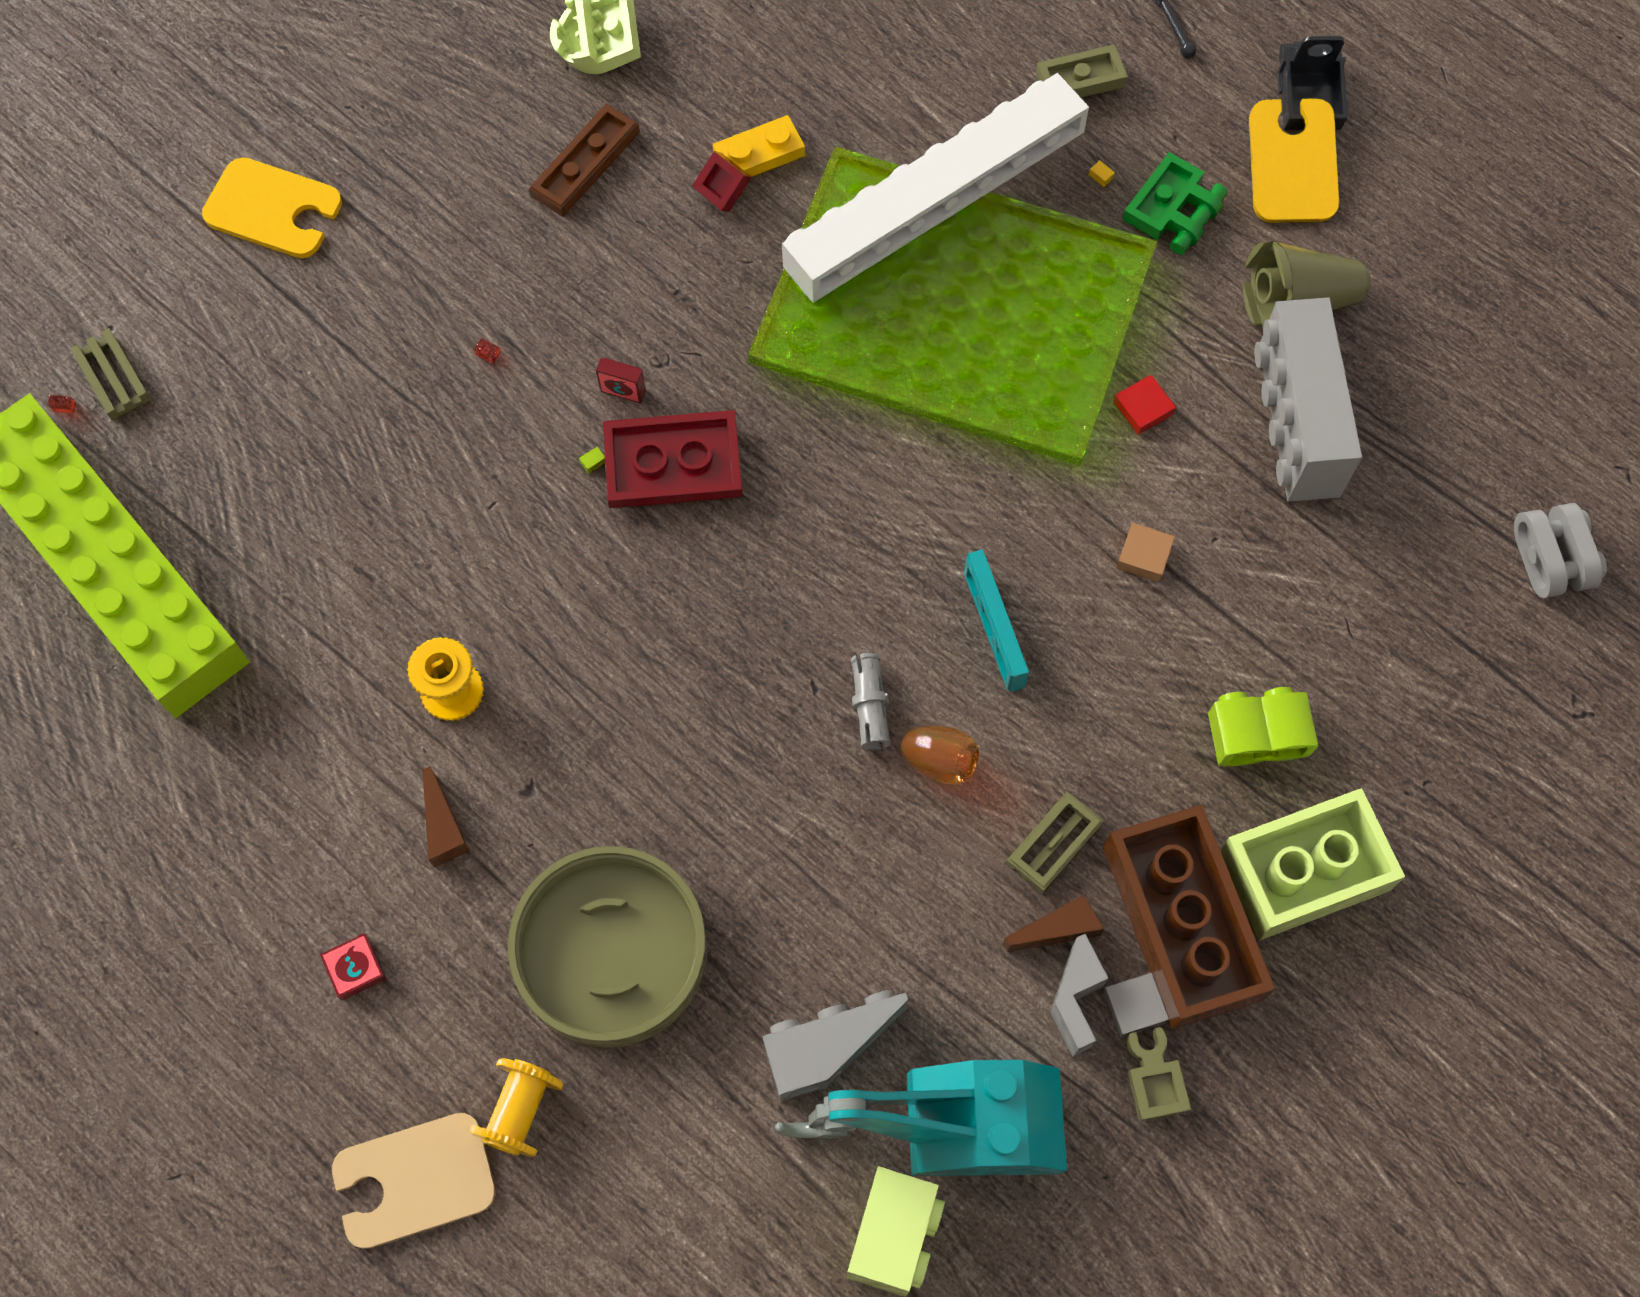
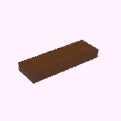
[529,103,640,217]

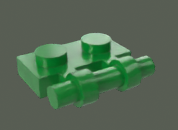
[1122,152,1228,255]

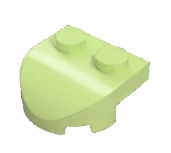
[550,0,641,75]

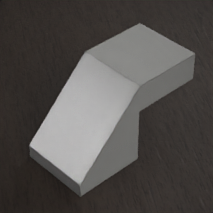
[1050,934,1108,1057]

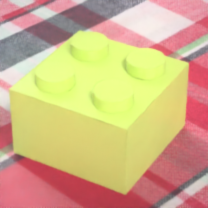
[847,1166,945,1297]

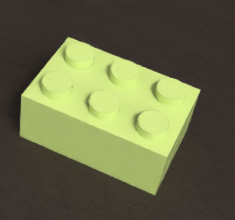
[1220,788,1405,941]

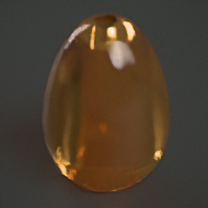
[901,725,979,784]

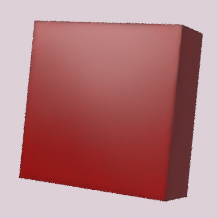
[1113,375,1176,435]

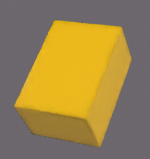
[1089,160,1115,187]

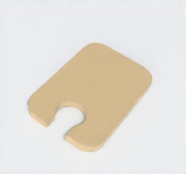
[332,1113,496,1249]

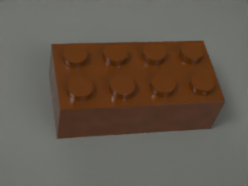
[1103,804,1275,1030]

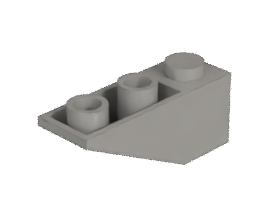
[762,990,908,1102]

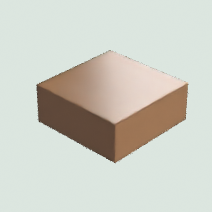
[1117,522,1175,582]

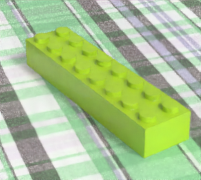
[0,393,250,719]

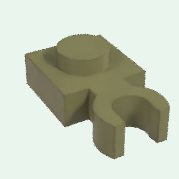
[1126,1027,1191,1122]

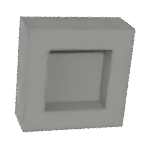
[1103,973,1169,1038]

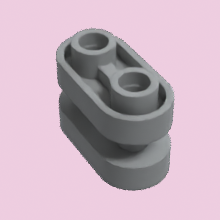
[1514,503,1607,598]

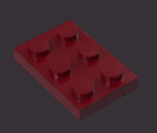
[603,410,743,509]

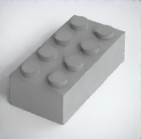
[1254,297,1362,502]

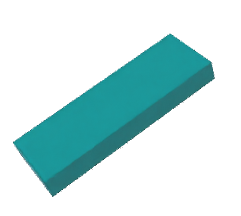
[964,549,1029,692]

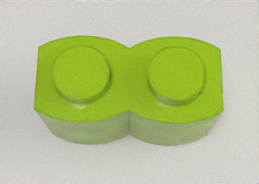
[1208,687,1318,766]

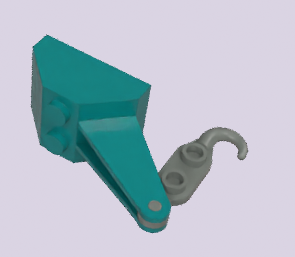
[775,1060,1067,1177]

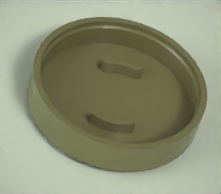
[508,846,707,1048]

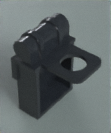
[1277,36,1348,130]

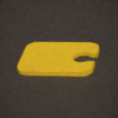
[1249,99,1339,223]
[202,158,342,258]

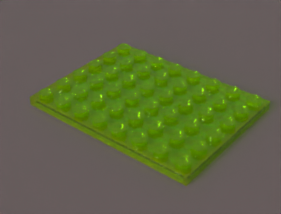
[748,146,1157,466]

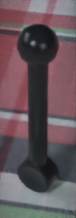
[1155,0,1196,58]

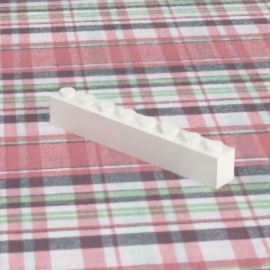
[782,73,1089,303]

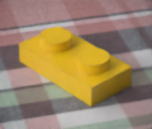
[712,115,805,177]

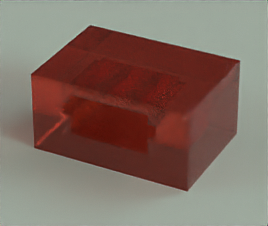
[473,338,501,364]
[47,395,76,413]

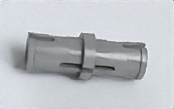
[851,653,891,750]

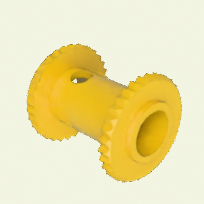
[407,637,485,721]
[470,1058,563,1157]

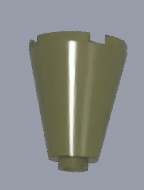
[1243,241,1371,329]

